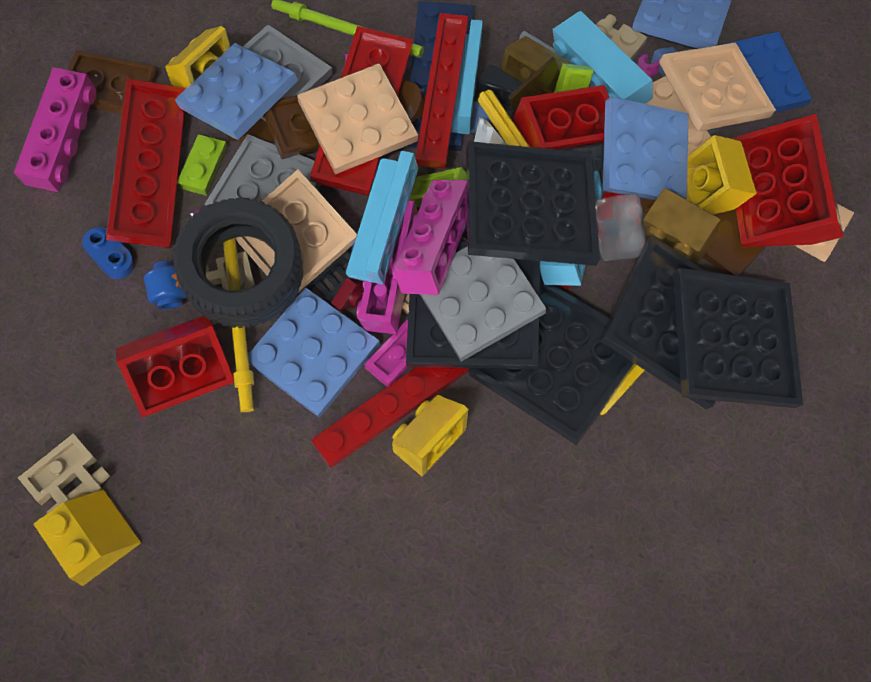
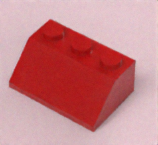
[513,85,609,150]
[116,316,234,418]

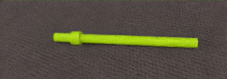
[271,0,424,58]

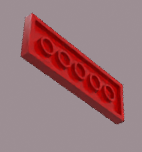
[310,26,413,196]
[106,78,186,248]

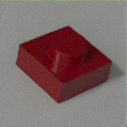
[331,277,364,310]

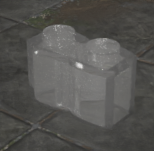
[596,194,646,261]

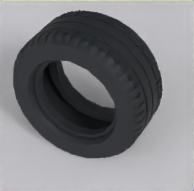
[173,197,304,328]

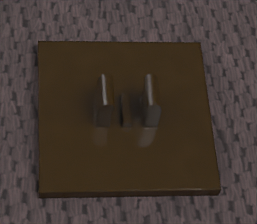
[508,57,560,114]

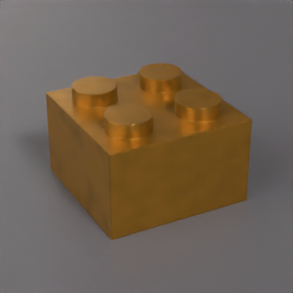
[643,188,720,265]

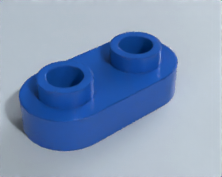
[82,227,135,279]

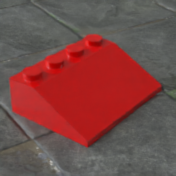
[730,114,844,248]

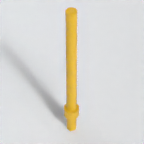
[223,238,254,412]

